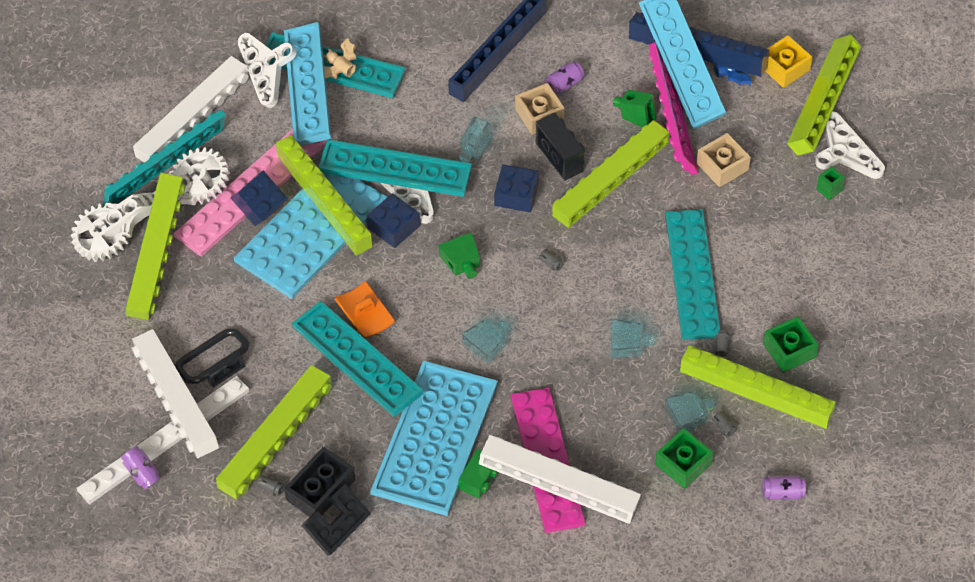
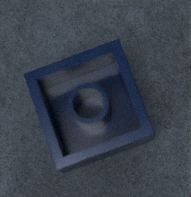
[494,164,539,212]
[231,170,288,226]
[367,193,421,248]

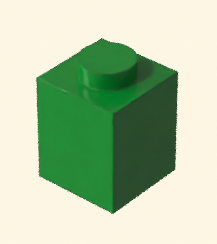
[816,166,845,200]

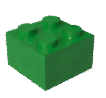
[763,316,819,373]
[655,428,713,489]

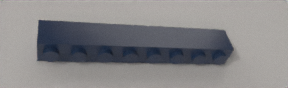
[448,0,546,102]
[629,12,769,77]

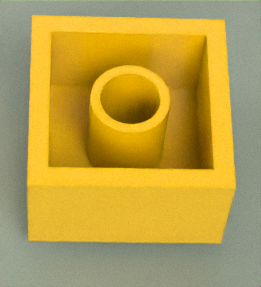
[765,35,812,88]

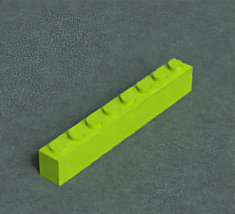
[787,35,861,155]
[552,120,670,228]
[276,135,372,256]
[126,173,186,320]
[680,345,836,429]
[216,365,332,500]

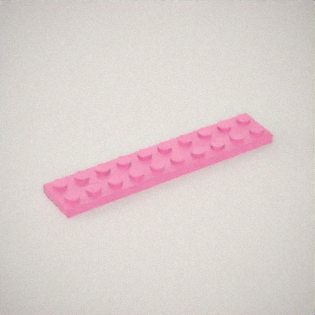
[174,129,327,257]

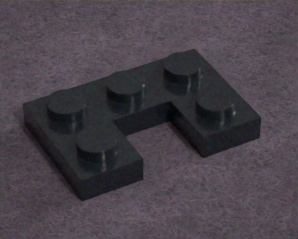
[301,484,371,556]

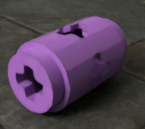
[545,62,584,94]
[121,446,161,490]
[762,475,806,500]

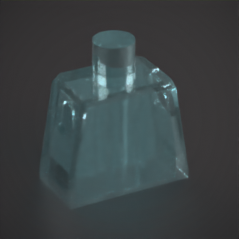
[459,116,493,163]
[611,318,654,359]
[462,319,509,365]
[664,391,715,432]

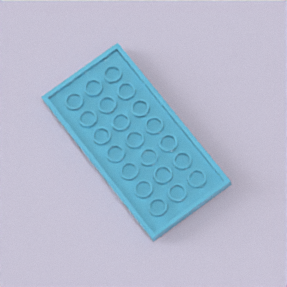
[234,173,387,299]
[371,361,498,516]

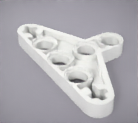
[238,33,297,108]
[815,112,885,179]
[381,183,434,224]

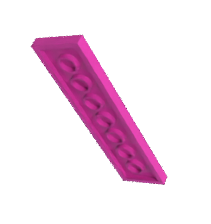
[649,42,699,175]
[511,387,585,533]

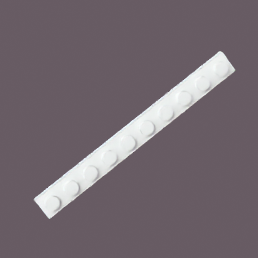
[77,376,249,505]

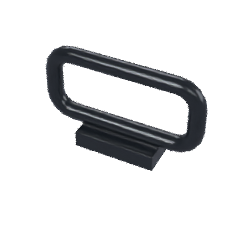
[175,328,249,388]

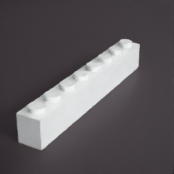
[133,56,249,163]
[131,329,219,458]
[479,435,641,524]

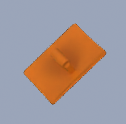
[335,282,395,338]

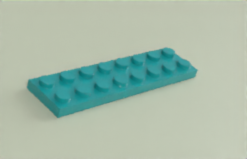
[265,32,406,99]
[103,109,226,206]
[318,139,472,197]
[665,209,720,340]
[292,301,424,417]

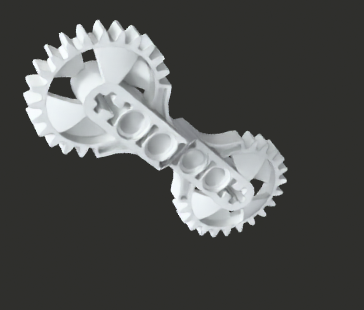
[71,147,230,262]

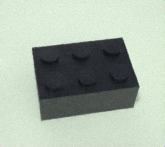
[536,112,585,181]
[284,447,356,517]

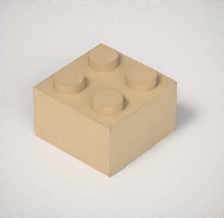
[515,83,565,135]
[697,133,750,188]

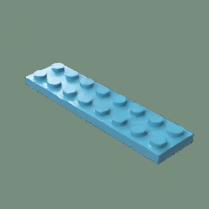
[639,0,727,129]
[284,22,331,146]

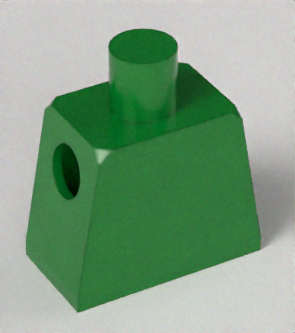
[613,90,657,128]
[438,233,480,279]

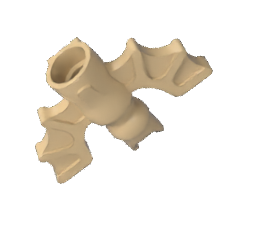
[323,38,357,79]

